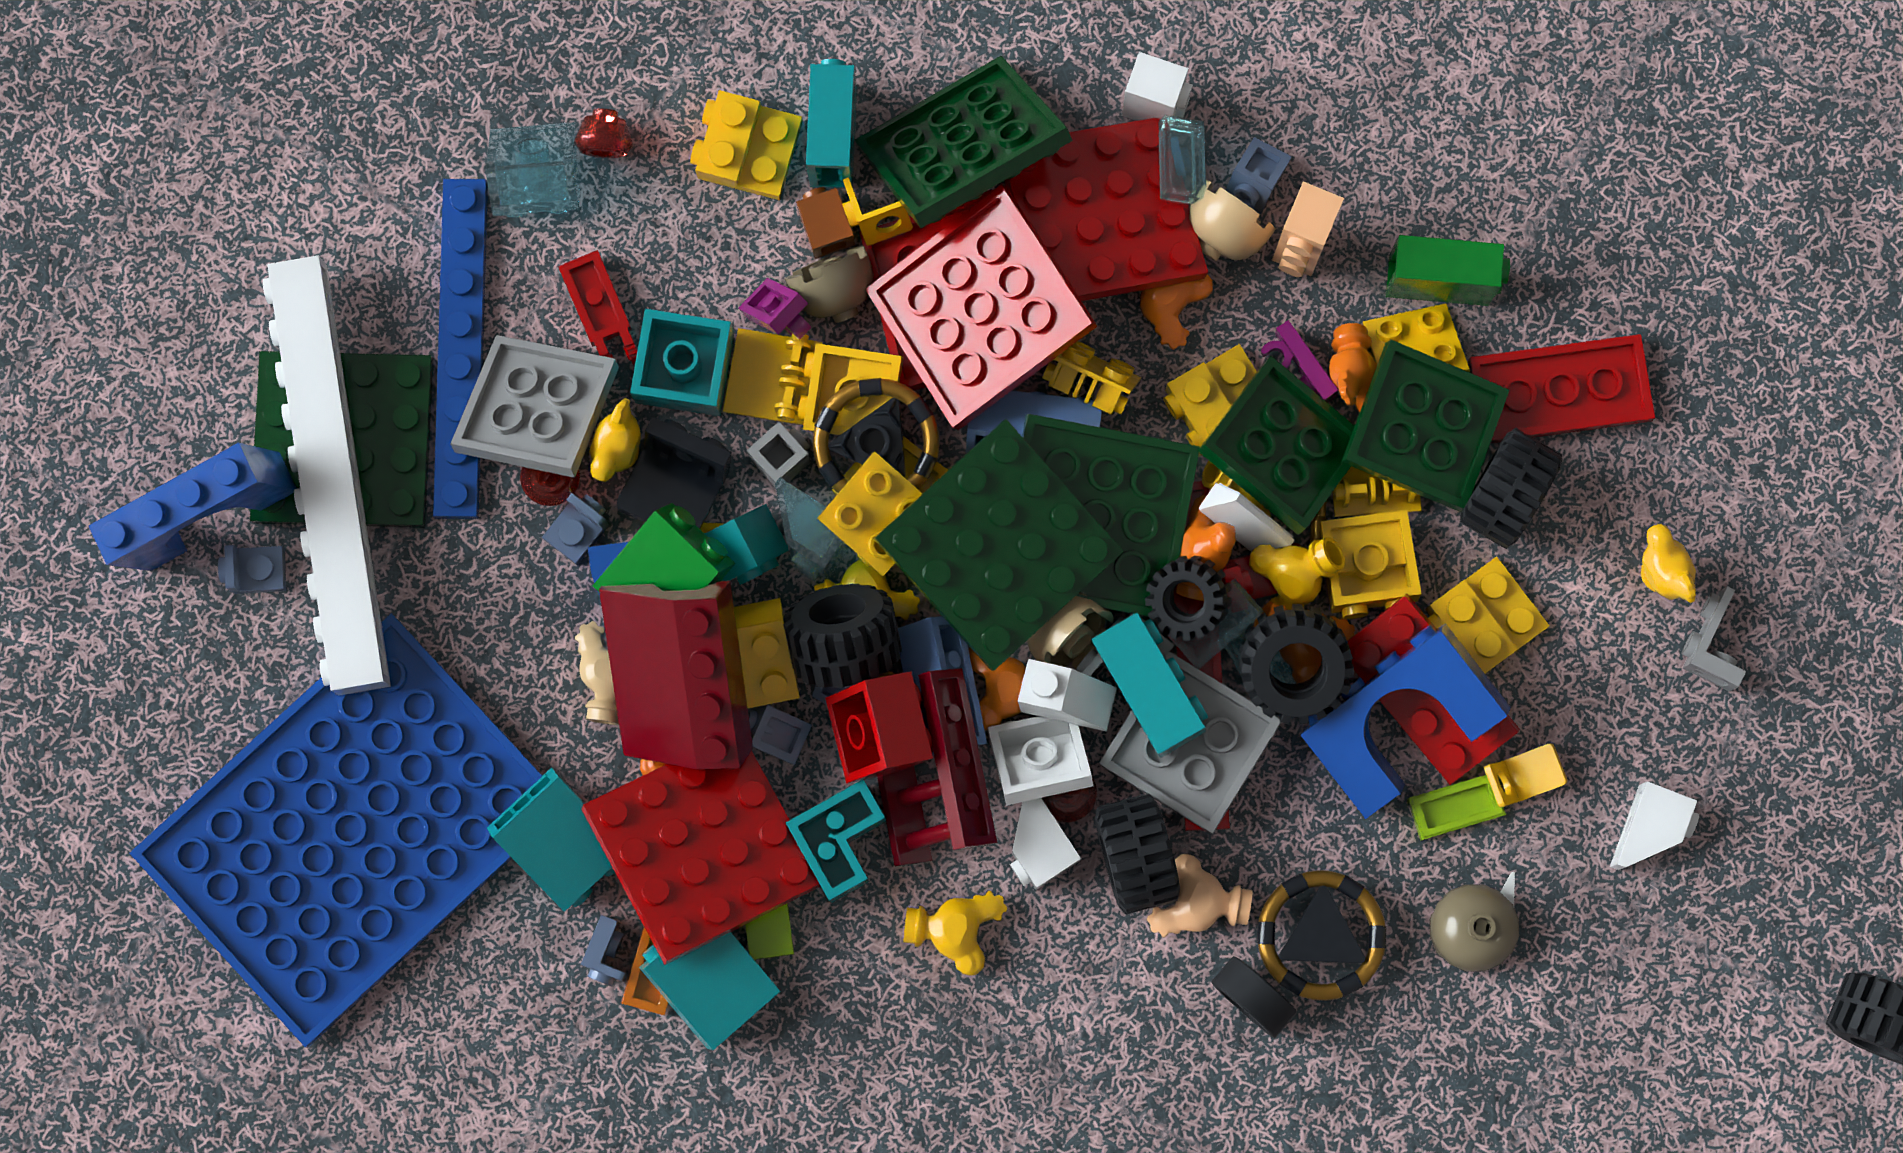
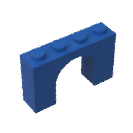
[88,442,297,571]
[1300,623,1511,819]

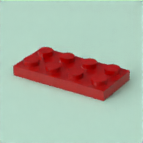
[1468,334,1655,444]
[1347,593,1520,785]

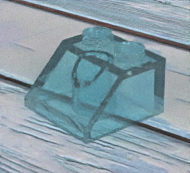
[486,122,580,218]
[775,477,850,581]

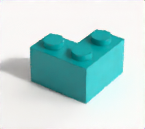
[705,504,789,585]
[786,779,886,903]

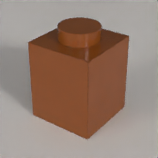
[796,187,855,259]

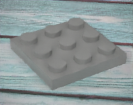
[450,335,619,478]
[1099,651,1282,835]

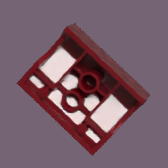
[599,581,753,769]

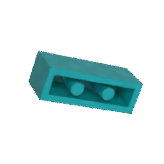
[1091,612,1209,758]

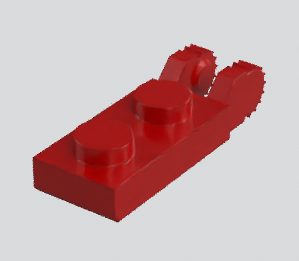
[558,250,638,365]

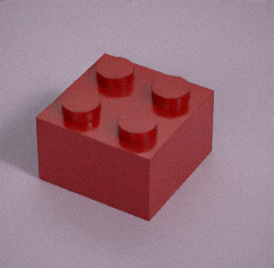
[825,671,933,784]

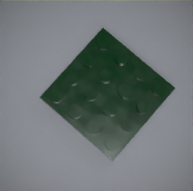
[855,56,1073,228]
[250,351,434,528]
[1022,414,1200,616]
[873,419,1124,671]

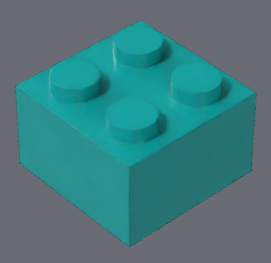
[630,309,734,416]

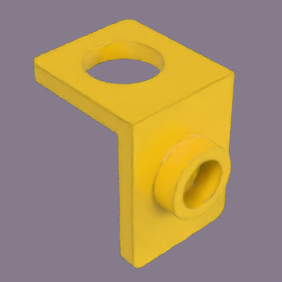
[842,177,913,246]
[1484,743,1568,808]

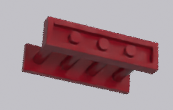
[877,668,998,867]

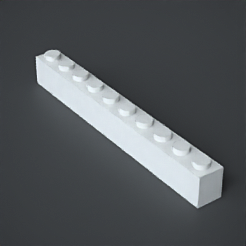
[263,255,391,695]

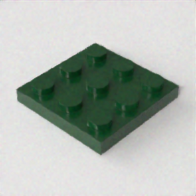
[1341,339,1510,512]
[1197,356,1355,535]

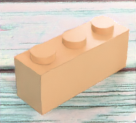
[1272,181,1344,277]

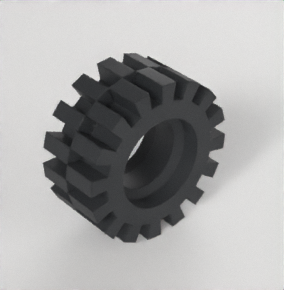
[1145,555,1232,641]

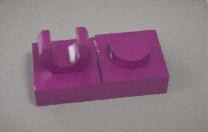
[738,278,812,340]
[1261,320,1338,403]

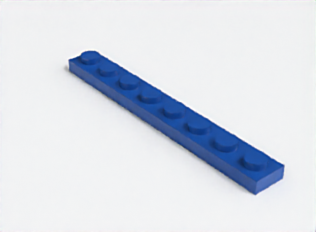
[433,179,488,519]

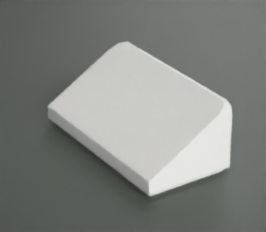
[1199,483,1294,552]

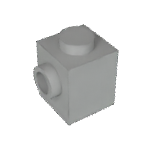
[746,422,811,491]

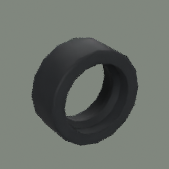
[1212,956,1297,1038]

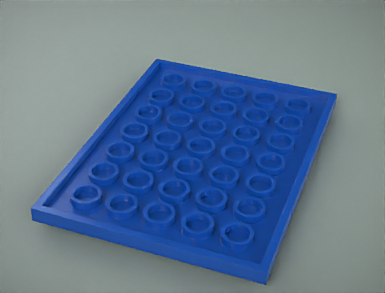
[129,613,543,1048]

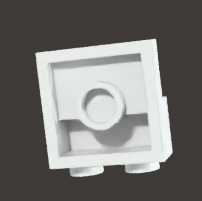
[988,716,1093,806]

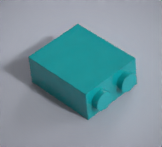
[806,59,857,189]
[487,768,615,912]
[638,932,781,1050]

